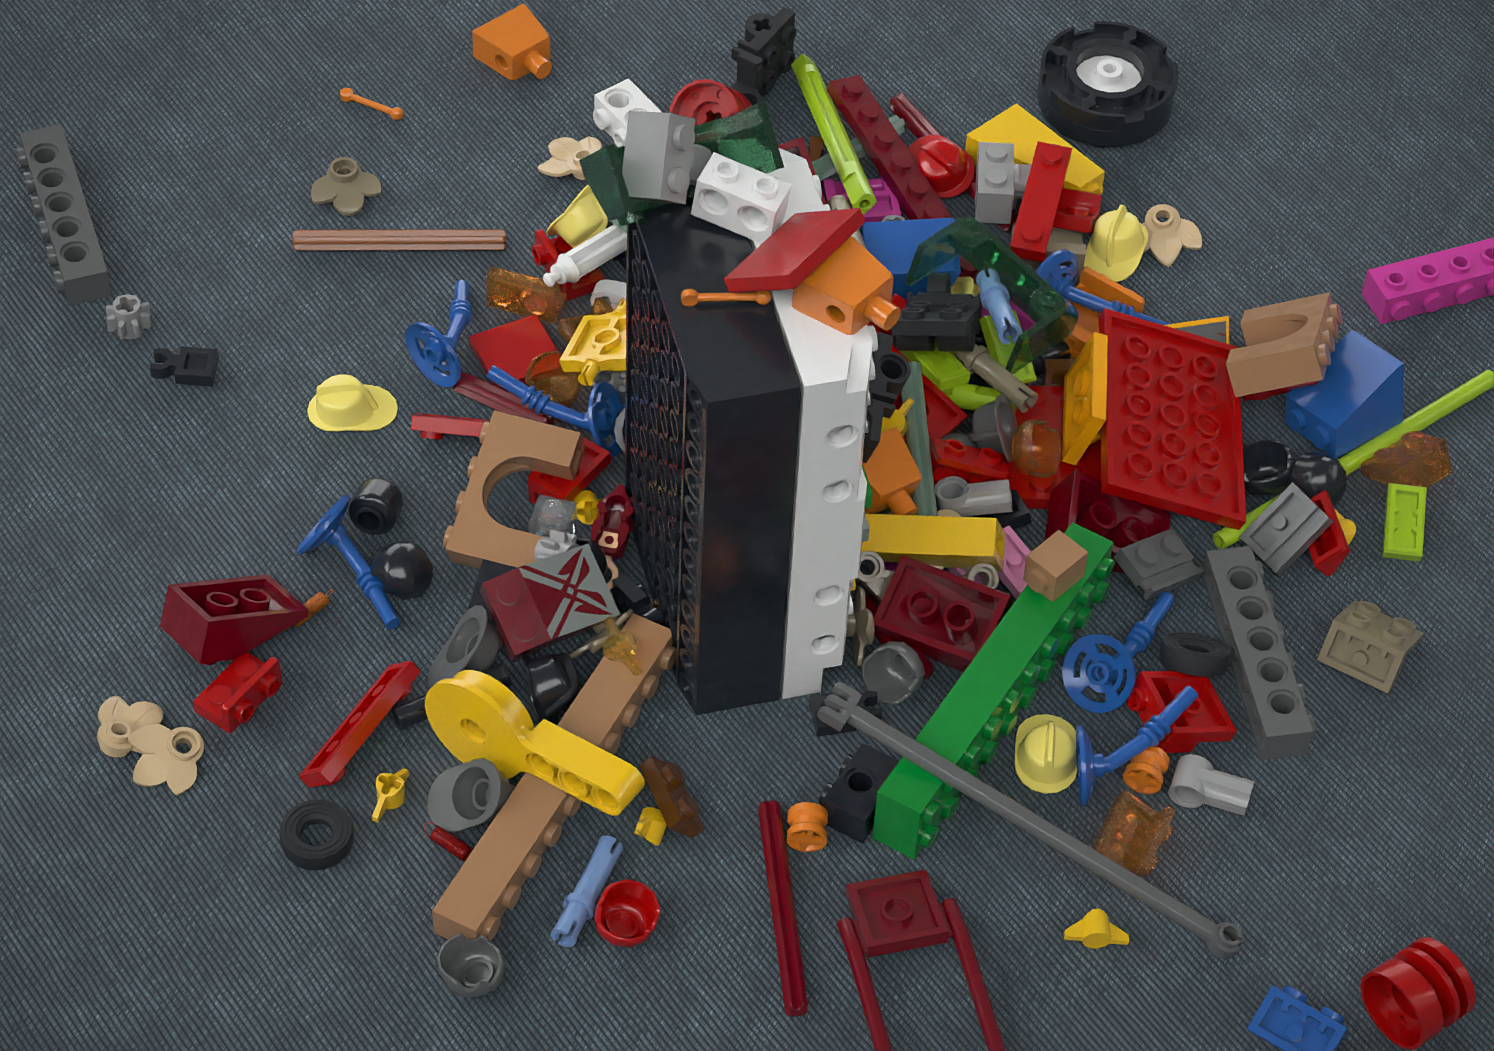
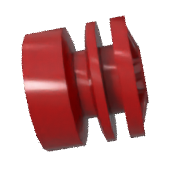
[669,79,756,151]
[1360,937,1476,1050]

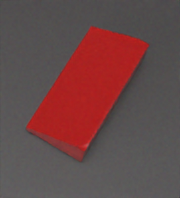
[1308,490,1350,577]

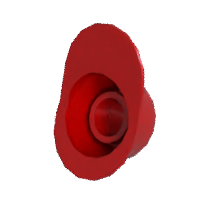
[908,135,975,198]

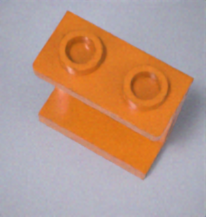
[1038,266,1145,359]

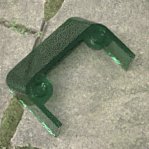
[579,101,784,226]
[905,217,1079,374]

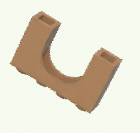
[1226,292,1343,397]
[443,410,585,570]

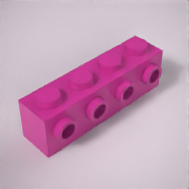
[1362,237,1494,324]

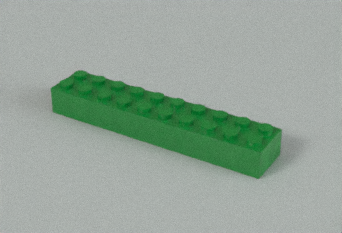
[872,522,1115,860]

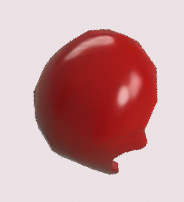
[594,879,660,948]

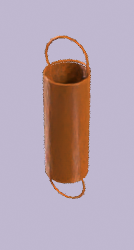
[288,589,333,629]

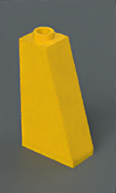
[965,103,1105,195]
[861,514,1006,572]

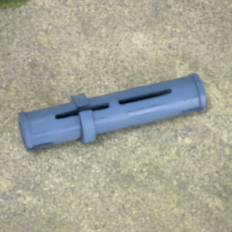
[976,269,1022,345]
[551,835,623,947]

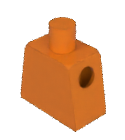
[472,3,552,80]
[792,236,901,335]
[862,427,922,515]

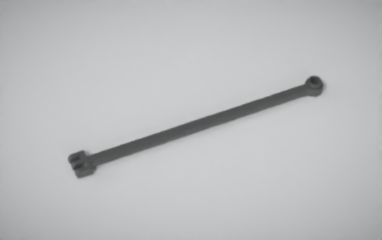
[817,682,1243,959]

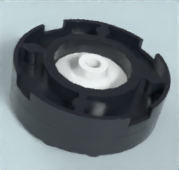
[1037,21,1178,148]

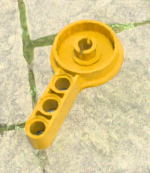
[425,670,645,816]

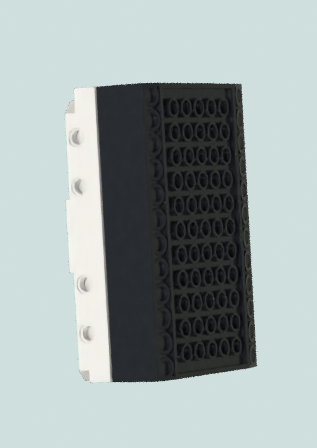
[625,136,878,715]

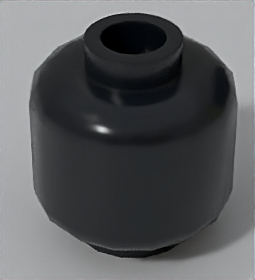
[348,478,403,535]

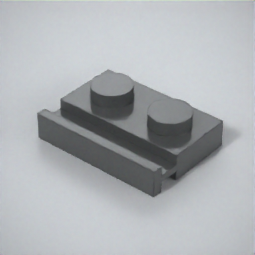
[1239,482,1333,576]
[1113,529,1204,601]

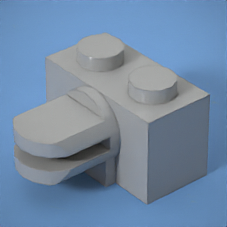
[619,111,712,204]
[975,142,1031,224]

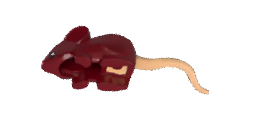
[591,484,634,590]

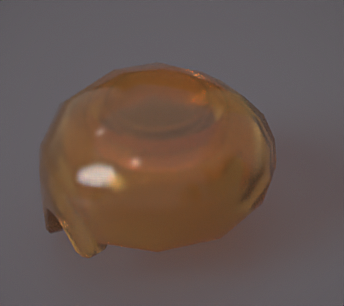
[525,351,581,407]
[1010,420,1061,478]

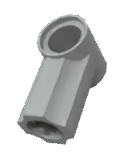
[935,476,1013,517]
[1168,754,1254,816]

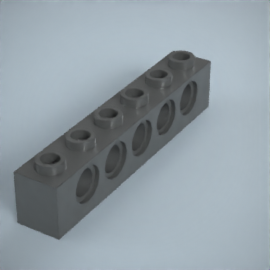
[16,124,111,306]
[1201,546,1316,760]

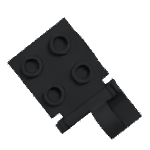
[717,7,797,127]
[892,273,982,352]
[862,332,911,463]

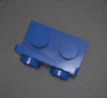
[1247,985,1349,1051]

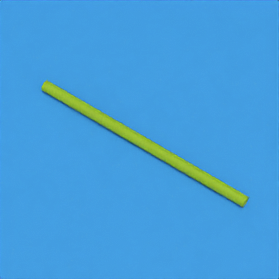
[1213,370,1494,549]

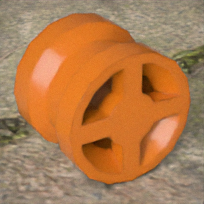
[1123,746,1170,794]
[787,802,828,852]

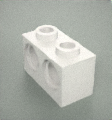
[593,78,661,150]
[691,152,792,243]

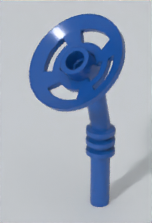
[1028,249,1170,325]
[405,280,472,388]
[486,365,624,457]
[296,494,400,630]
[1062,592,1175,713]
[1076,686,1199,807]

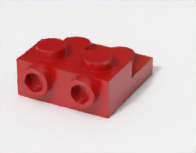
[1127,671,1237,753]

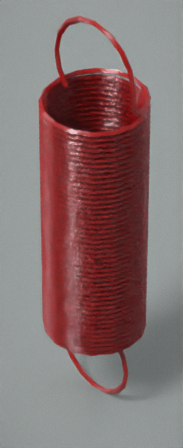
[424,822,473,861]

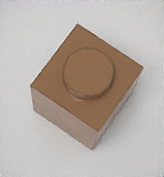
[1023,530,1088,602]

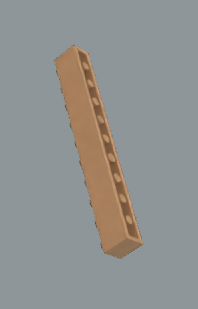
[432,613,677,941]

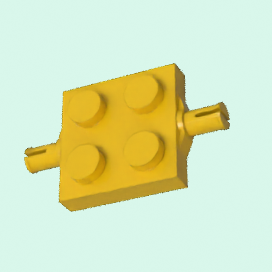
[559,297,626,386]

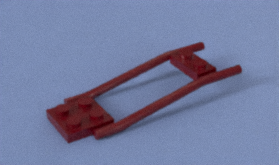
[837,869,1006,1051]

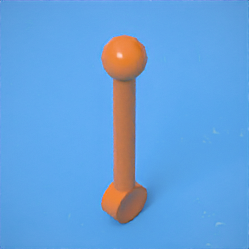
[340,88,404,120]
[681,289,772,307]

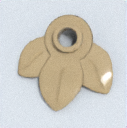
[537,136,603,180]
[1142,204,1202,267]
[97,696,163,757]
[128,723,204,796]

